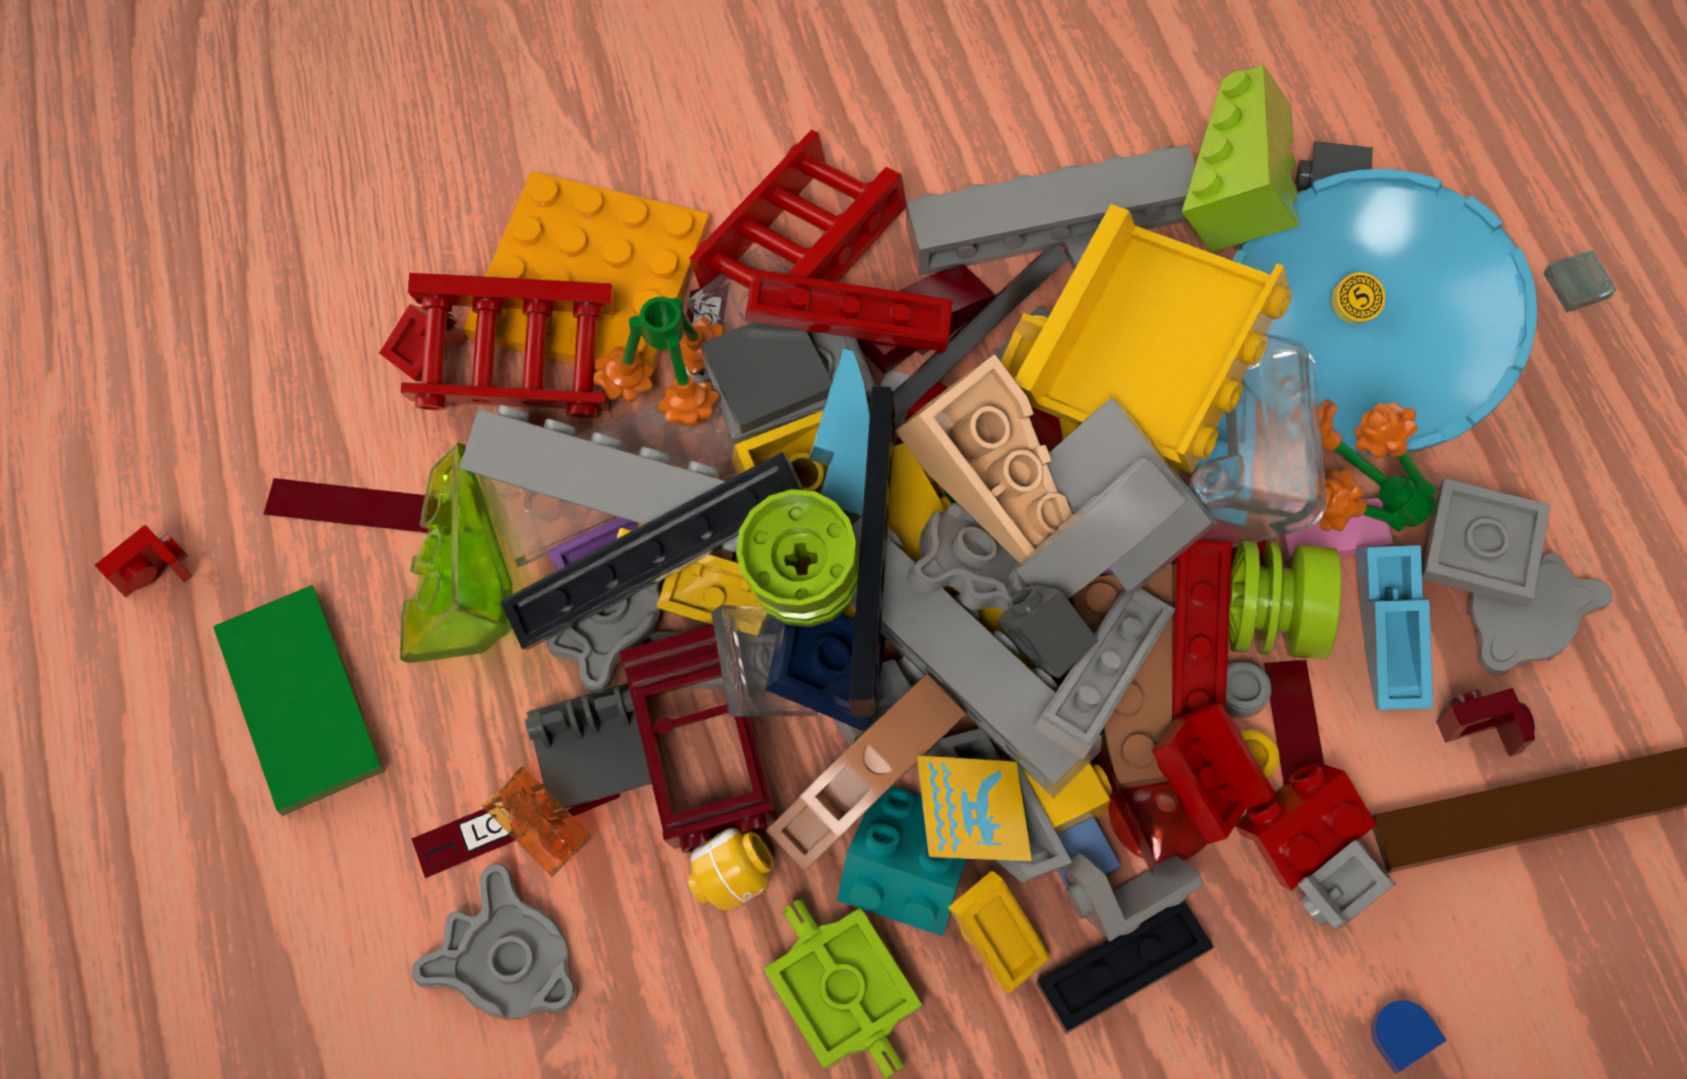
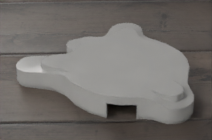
[907,502,1027,613]
[1467,553,1613,675]
[547,578,665,693]
[412,864,577,1020]

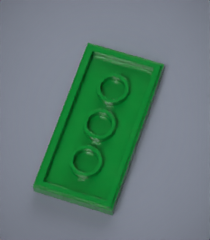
[213,585,384,816]

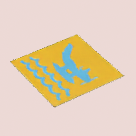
[917,755,1032,861]

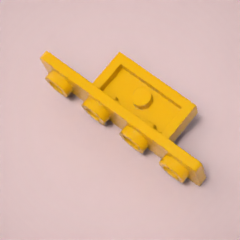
[617,523,807,640]

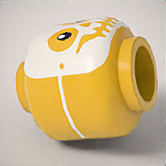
[687,827,774,912]

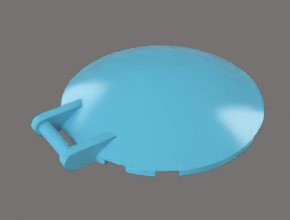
[1232,169,1537,455]

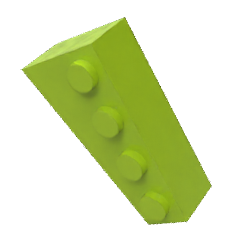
[1182,64,1299,252]

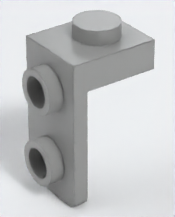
[1064,853,1204,941]

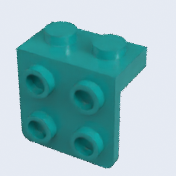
[837,786,967,936]

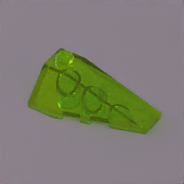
[400,442,513,663]

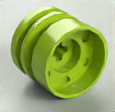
[736,489,860,627]
[1228,540,1341,660]

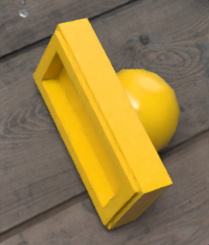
[948,871,1051,995]

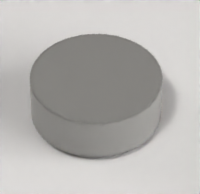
[1226,661,1271,718]

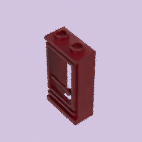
[619,622,779,853]

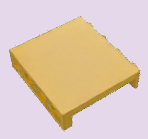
[1014,204,1292,474]

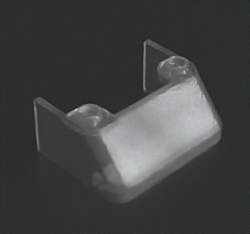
[1189,334,1327,548]

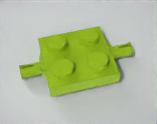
[763,899,922,1079]

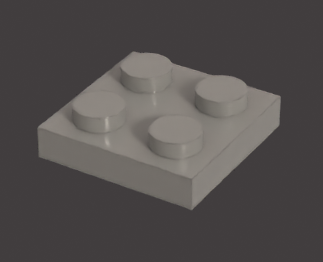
[1422,478,1550,607]

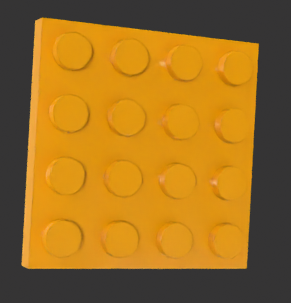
[463,171,711,381]

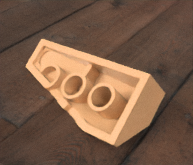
[895,354,1072,563]

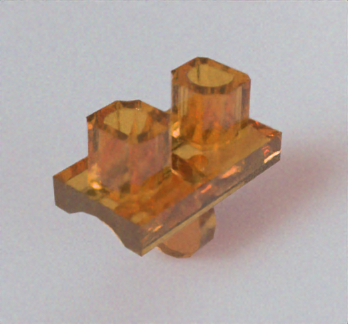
[481,766,592,877]

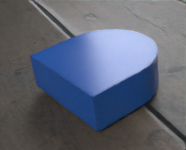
[1371,1001,1447,1074]

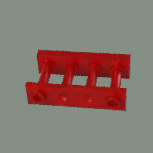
[689,129,906,292]
[400,272,617,419]

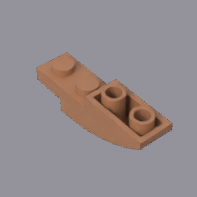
[766,673,968,871]

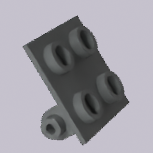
[525,683,652,813]

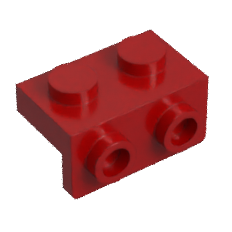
[1151,703,1275,844]
[1235,763,1377,891]

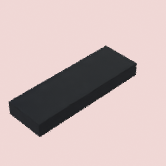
[1036,900,1214,1035]

